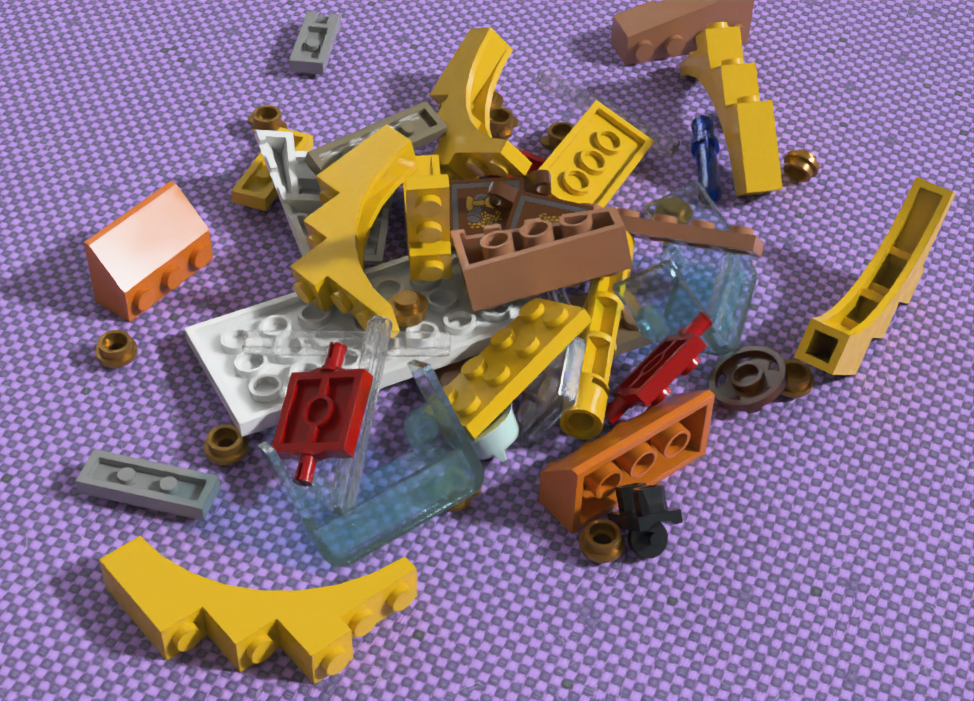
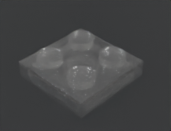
[515,337,586,449]

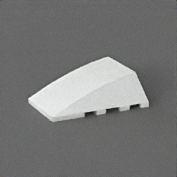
[254,130,393,265]

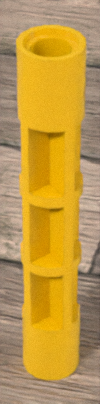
[560,231,635,440]

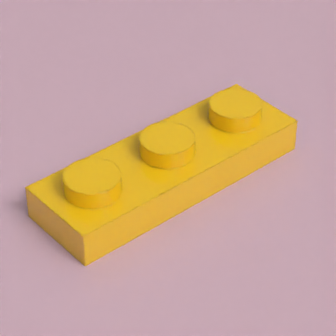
[231,127,314,211]

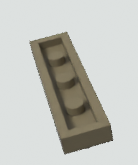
[304,101,448,176]

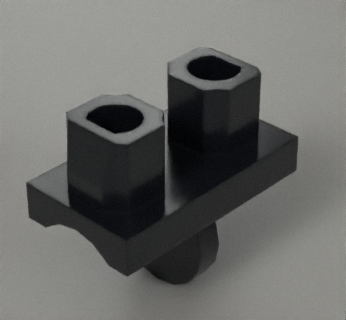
[607,482,683,558]

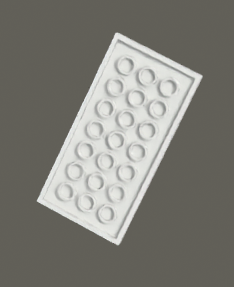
[184,250,536,437]

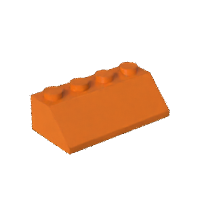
[538,389,715,534]

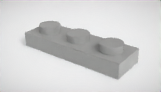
[75,449,221,521]

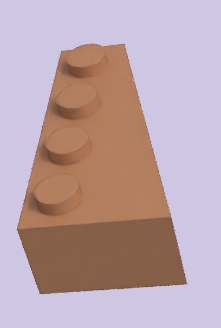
[611,0,754,66]
[450,207,633,312]

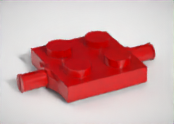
[604,312,713,426]
[270,342,373,487]

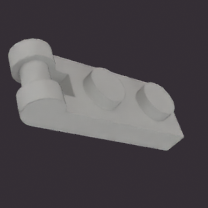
[289,11,342,75]

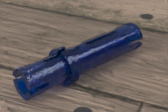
[691,115,723,204]

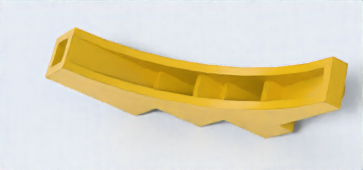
[679,22,783,197]
[429,27,532,181]
[290,124,419,342]
[402,155,452,282]
[794,177,956,375]
[99,536,417,685]

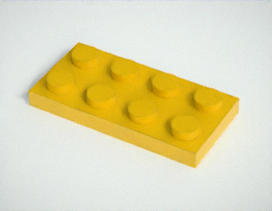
[538,100,655,208]
[422,298,592,439]

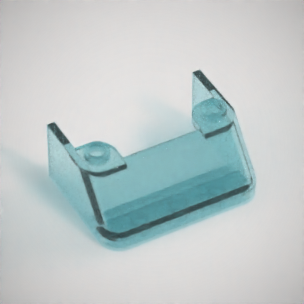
[612,180,757,357]
[257,359,484,567]

